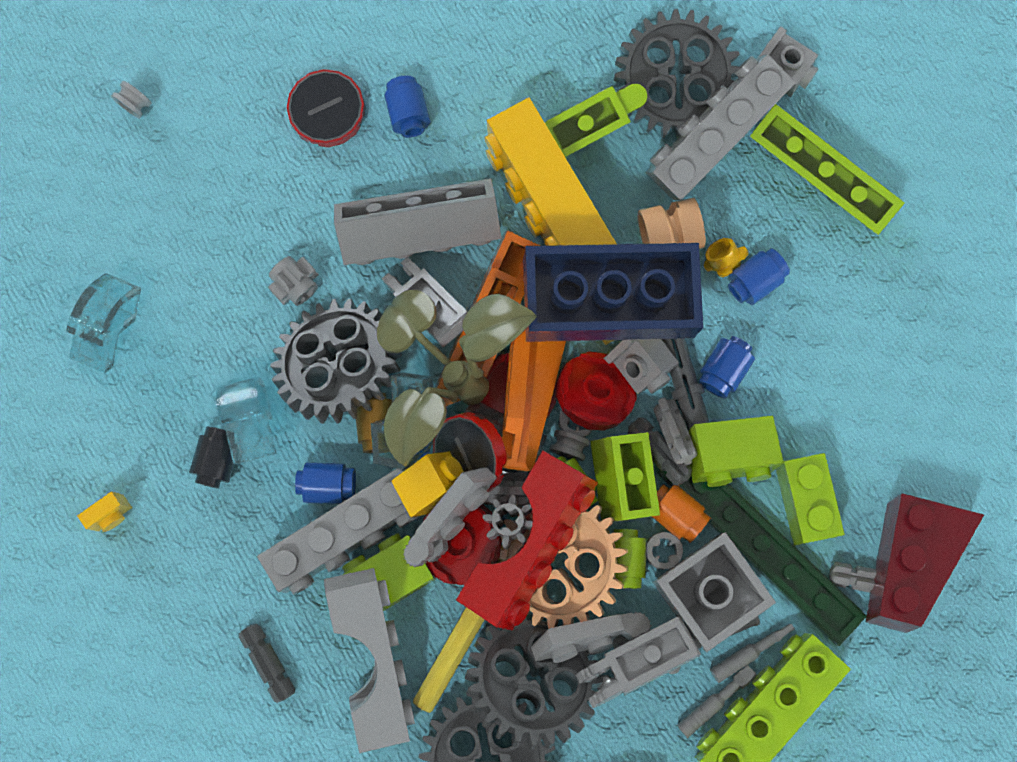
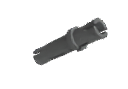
[661,338,709,431]

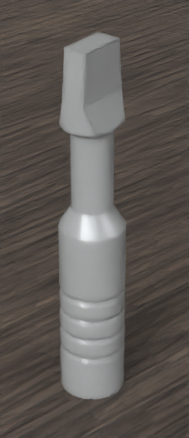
[709,624,795,683]
[677,665,757,738]

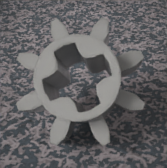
[268,256,318,306]
[482,494,533,550]

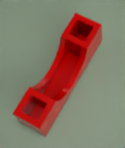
[456,451,598,631]

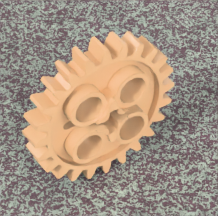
[499,504,628,629]

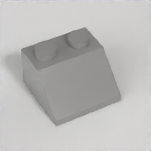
[652,532,776,652]

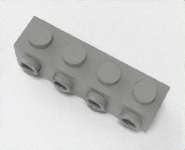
[646,54,796,201]
[334,178,502,265]
[257,467,419,595]

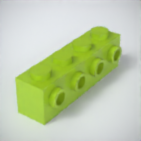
[695,633,851,762]

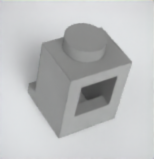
[759,26,819,97]
[604,339,679,394]

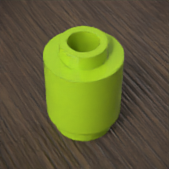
[613,529,646,589]

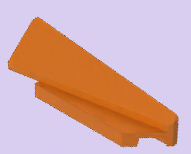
[435,230,540,406]
[502,330,566,471]

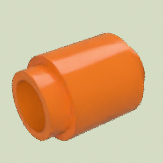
[651,484,711,543]

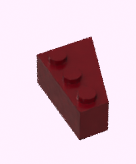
[865,493,984,633]

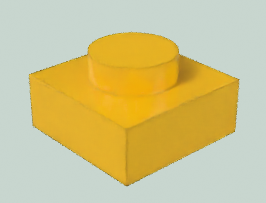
[77,491,132,532]

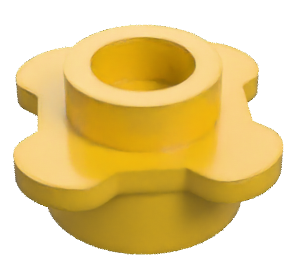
[704,238,749,277]

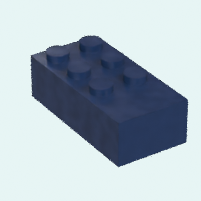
[523,243,704,342]

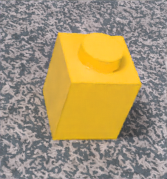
[391,451,463,517]

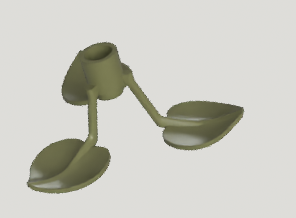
[377,290,537,467]

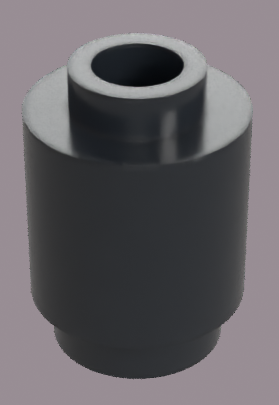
[189,426,239,489]

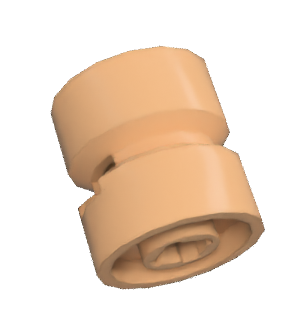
[638,198,706,249]

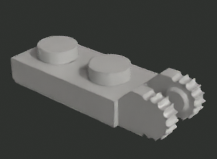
[382,257,468,347]
[403,467,497,567]
[531,612,652,663]
[576,616,701,708]

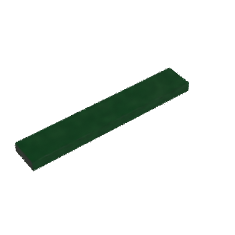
[657,470,866,646]

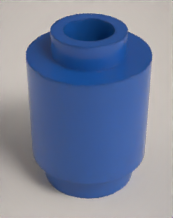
[384,76,430,138]
[728,248,790,305]
[698,336,755,399]
[295,462,356,504]

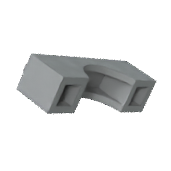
[324,568,415,753]

